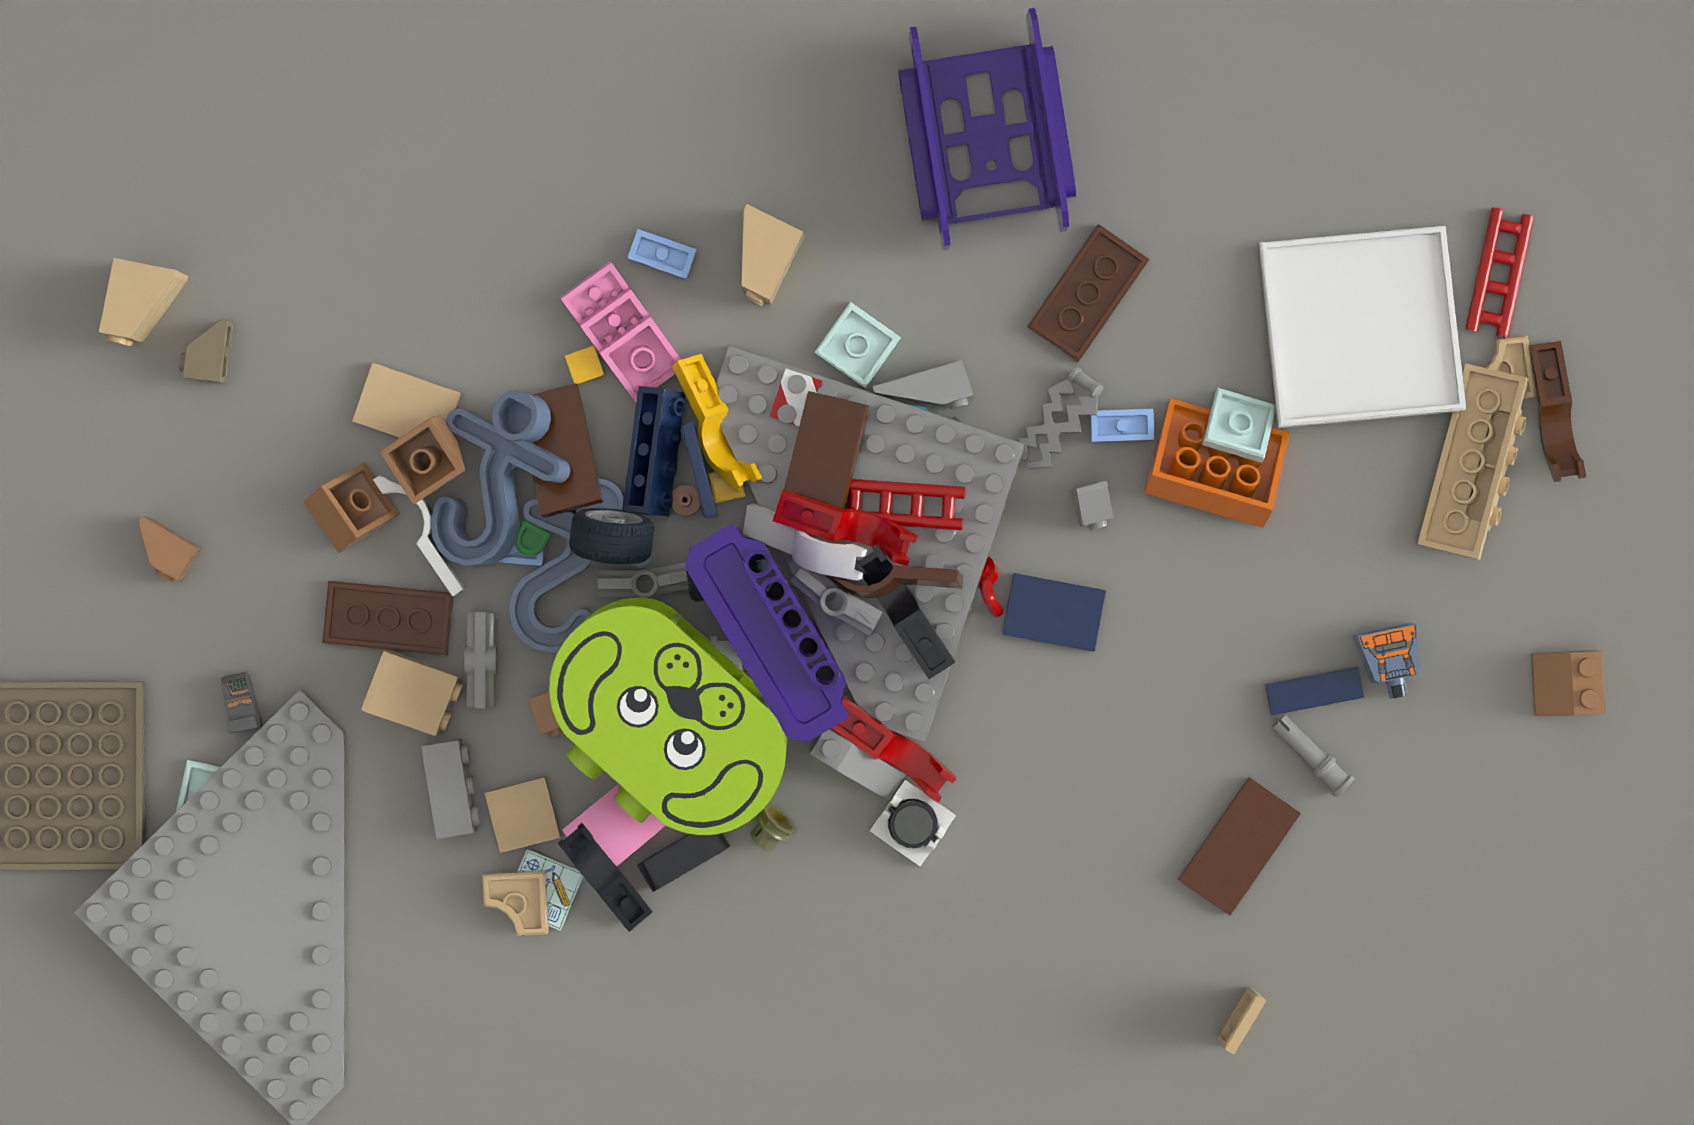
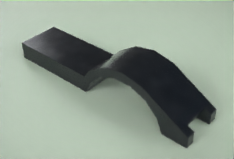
[855,544,955,679]
[557,823,653,932]

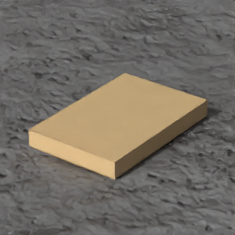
[352,362,462,438]

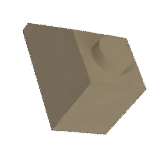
[179,319,233,384]

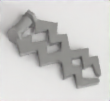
[1019,367,1104,469]

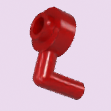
[977,557,1003,617]

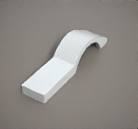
[373,475,466,596]
[743,503,867,580]

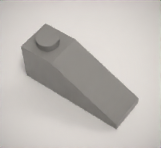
[872,359,973,409]
[810,728,906,801]

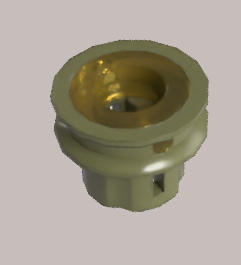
[750,805,796,851]

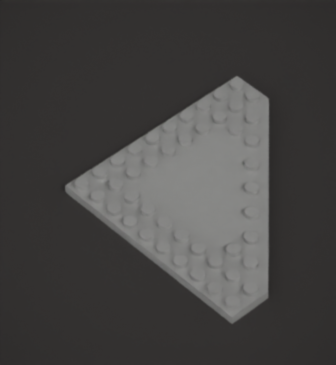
[716,345,1025,742]
[75,689,345,1125]

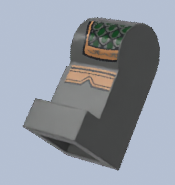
[221,671,263,734]

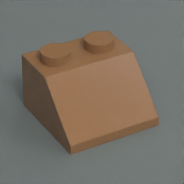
[379,415,466,505]
[304,463,399,553]
[1531,650,1606,716]

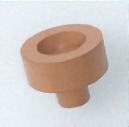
[671,485,701,516]

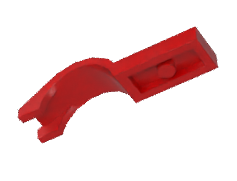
[772,489,918,566]
[832,696,957,803]

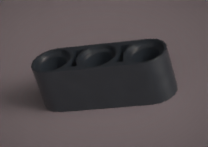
[637,833,730,892]

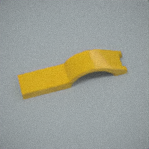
[672,354,762,489]

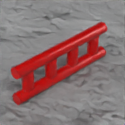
[1466,207,1534,338]
[848,479,966,531]

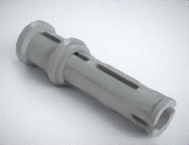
[1272,714,1355,797]

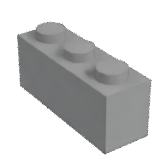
[421,739,481,839]

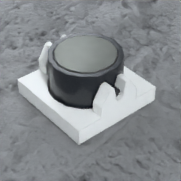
[869,780,956,867]

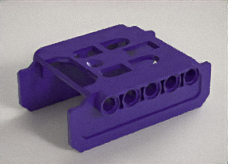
[898,8,1076,250]
[685,524,848,742]

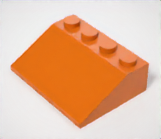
[1144,398,1290,528]

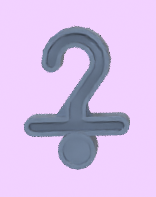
[431,390,570,568]
[509,478,654,653]

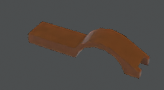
[1530,341,1586,482]
[827,565,963,599]

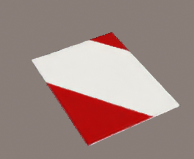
[769,368,822,426]

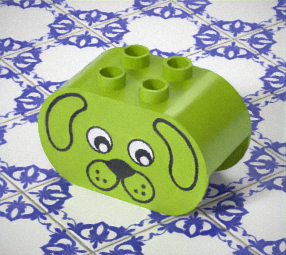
[549,597,788,835]

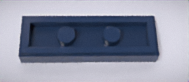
[1265,667,1364,715]

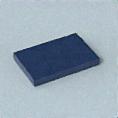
[681,423,718,518]
[1002,573,1106,652]

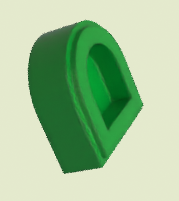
[515,519,552,556]

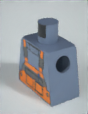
[1353,623,1419,699]

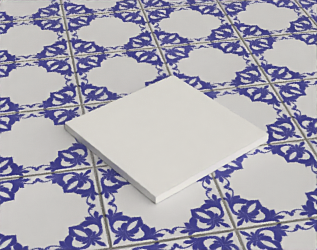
[1258,226,1466,428]

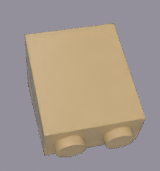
[741,204,804,307]
[99,258,188,347]
[361,650,463,736]

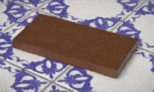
[1027,224,1149,362]
[532,383,603,518]
[784,391,870,509]
[322,581,454,655]
[1178,777,1301,915]

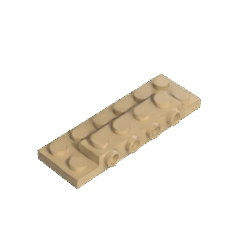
[1417,364,1528,560]

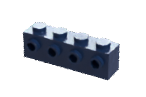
[622,386,685,517]

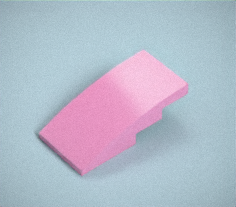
[560,261,681,403]
[562,783,666,866]

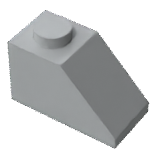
[1071,481,1114,530]

